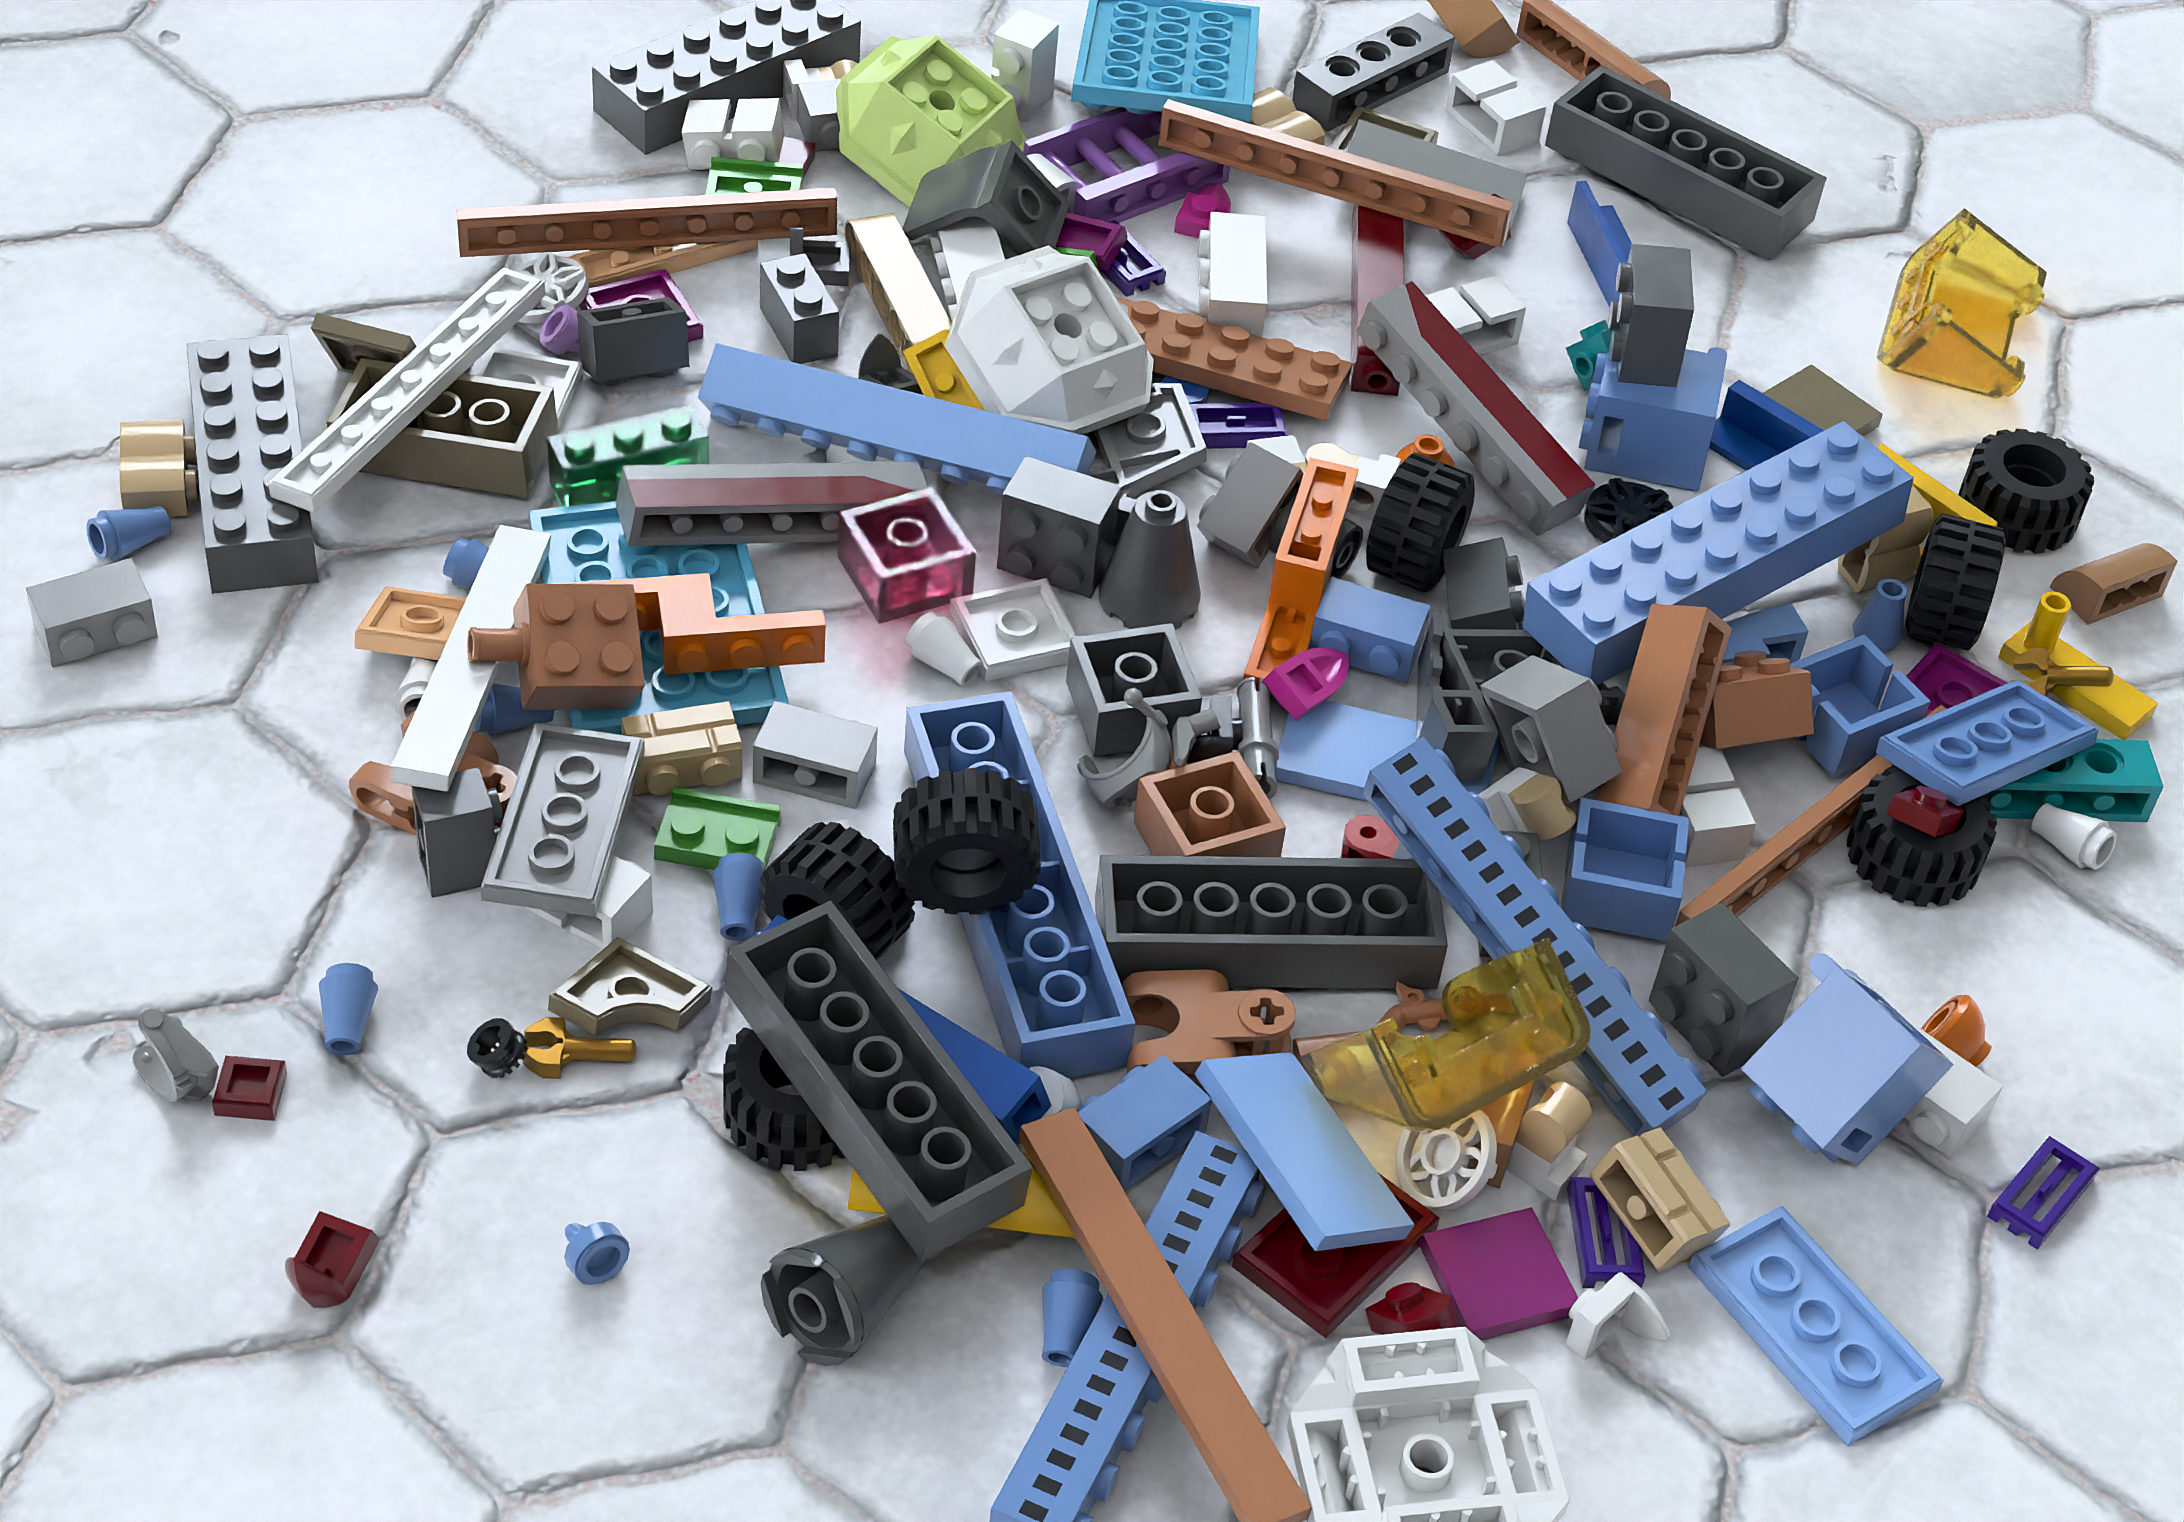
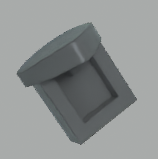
[790,227,850,286]

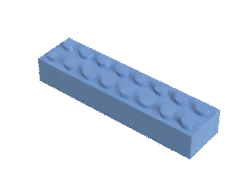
[1522,421,1914,686]
[904,691,1135,1078]

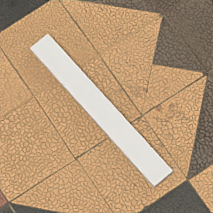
[268,268,545,513]
[391,525,551,792]

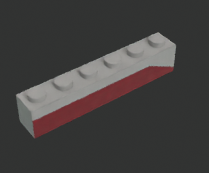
[1357,281,1596,536]
[615,461,934,546]

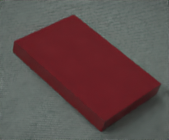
[1231,1173,1440,1339]

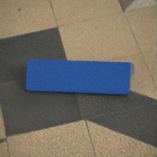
[1567,181,1632,308]
[1709,380,1825,471]

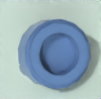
[564,1221,630,1285]

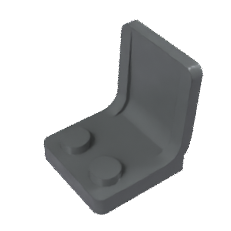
[902,140,1068,255]

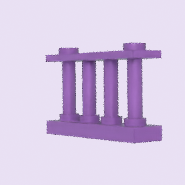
[1023,107,1230,223]

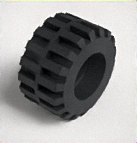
[1958,428,2094,554]
[1366,452,1475,592]
[1905,513,2006,651]
[1846,766,1997,907]
[893,768,1041,915]
[759,822,915,961]
[723,1027,845,1171]

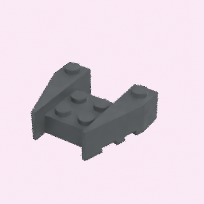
[1416,611,1625,781]

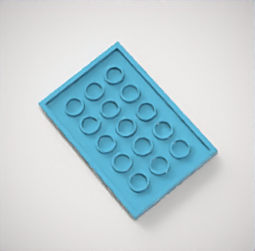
[1071,0,1260,122]
[529,501,789,735]

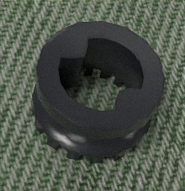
[467,1018,528,1078]

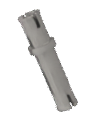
[1237,677,1279,800]

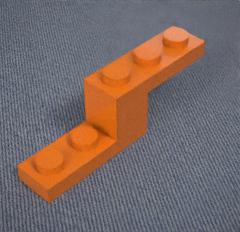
[1243,457,1359,696]
[563,573,826,675]

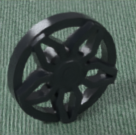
[1584,478,1674,543]

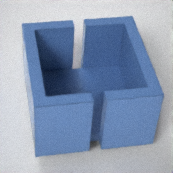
[1790,634,1931,778]
[1561,797,1689,942]

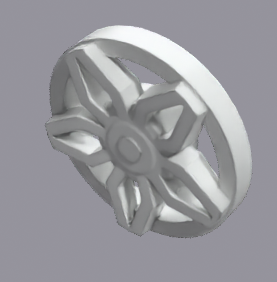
[514,252,589,324]
[1396,1098,1498,1211]

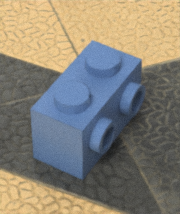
[1309,577,1431,682]
[1077,1054,1212,1191]

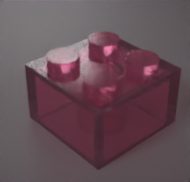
[837,487,976,624]

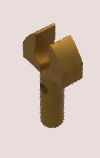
[2011,648,2114,697]
[522,1017,637,1079]

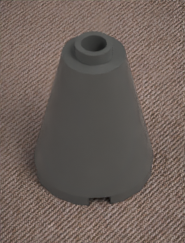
[1099,490,1201,630]
[760,1215,928,1366]

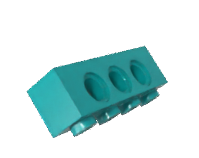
[1980,739,2164,822]

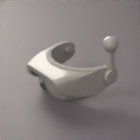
[1077,688,1172,809]
[132,1009,219,1103]

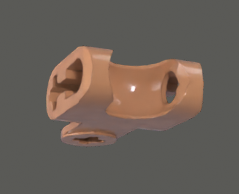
[349,711,517,835]
[1122,969,1296,1093]

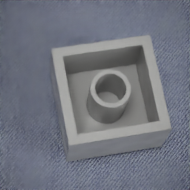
[1480,655,1622,803]

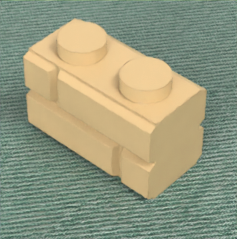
[621,701,742,796]
[1589,1127,1731,1272]

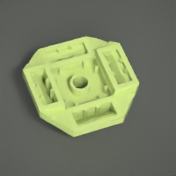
[836,35,1026,208]

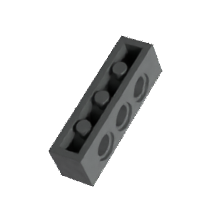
[1292,12,1455,132]

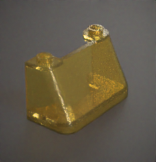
[1876,208,2047,399]
[1300,938,1591,1134]

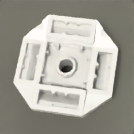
[945,245,1154,435]
[1287,1327,1570,1522]

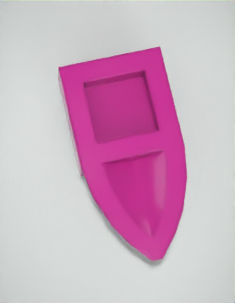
[1174,183,1231,239]
[1262,648,1349,721]

